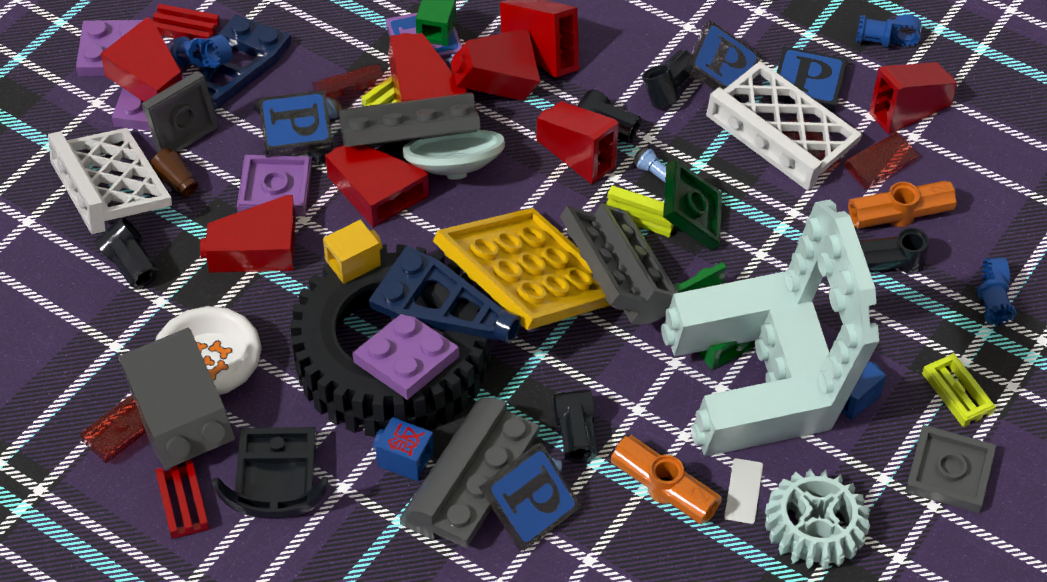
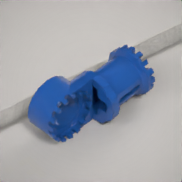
[856,14,922,47]
[170,35,232,68]
[977,257,1017,326]

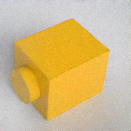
[323,219,383,284]

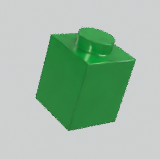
[415,0,457,46]

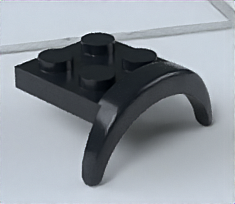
[212,427,328,519]

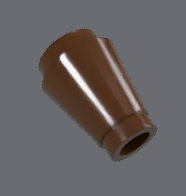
[150,148,199,197]

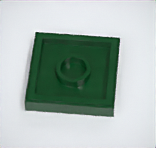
[663,159,722,250]

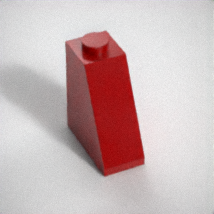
[500,0,579,77]
[100,17,182,102]
[451,29,541,101]
[388,33,467,102]
[869,62,957,135]
[536,101,619,185]
[325,145,429,227]
[200,195,296,273]

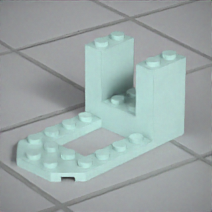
[661,200,879,457]

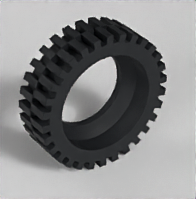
[290,244,490,437]

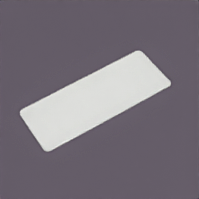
[724,458,763,524]

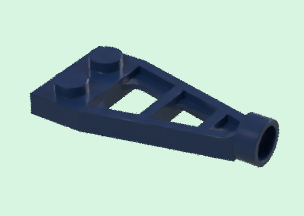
[201,14,291,110]
[368,246,521,344]

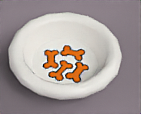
[155,306,262,395]

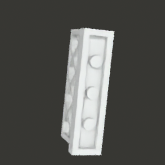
[706,61,862,191]
[48,128,172,234]

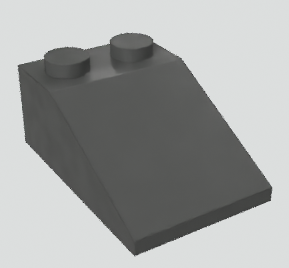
[118,327,235,470]

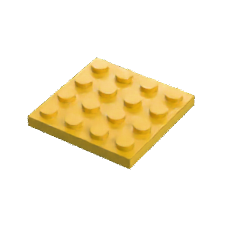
[433,208,610,330]

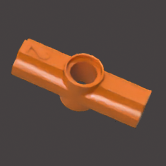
[848,181,957,229]
[611,435,722,525]

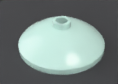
[403,130,505,179]

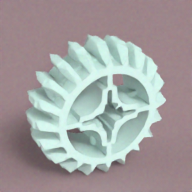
[765,468,870,570]

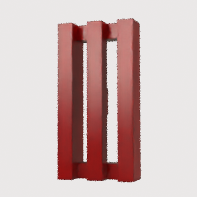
[152,4,220,40]
[155,460,209,539]

